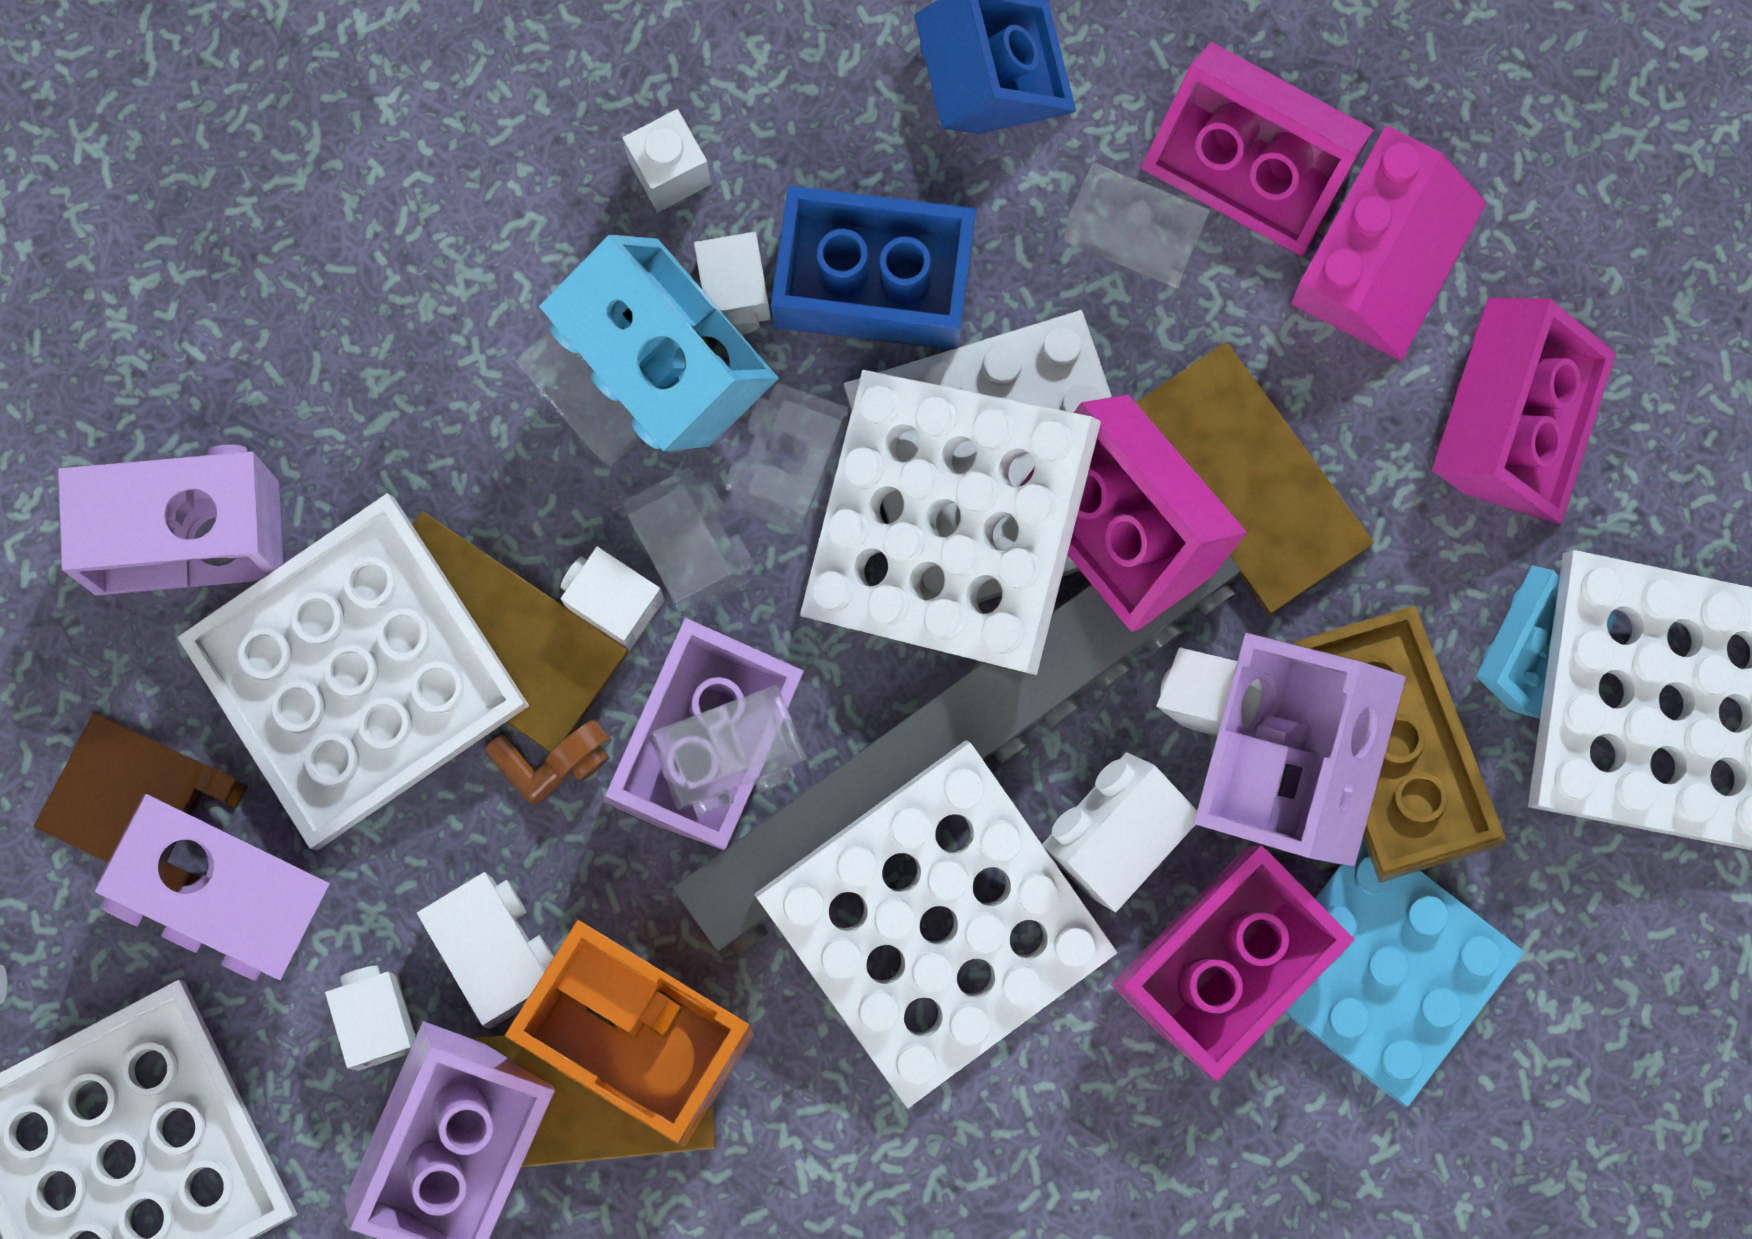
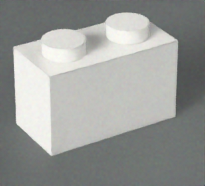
[1042,752,1197,913]
[417,872,554,1029]

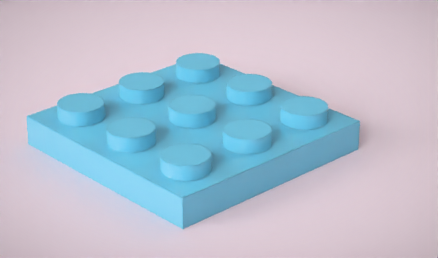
[1284,838,1525,1108]

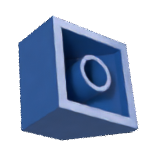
[914,0,1076,134]

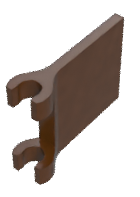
[33,712,248,893]

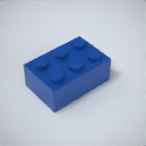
[771,185,976,350]

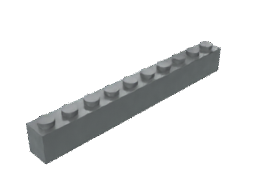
[672,555,1241,958]

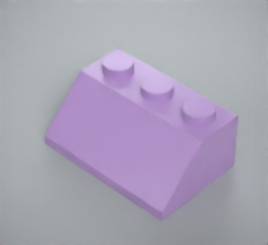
[602,618,804,850]
[344,1021,555,1239]

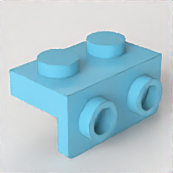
[1476,565,1617,719]

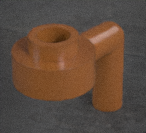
[484,720,612,804]

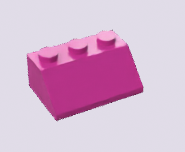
[1140,42,1374,257]
[1291,125,1486,361]
[1431,298,1616,525]
[1020,395,1247,632]
[1110,845,1355,1082]

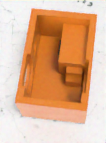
[505,920,754,1149]

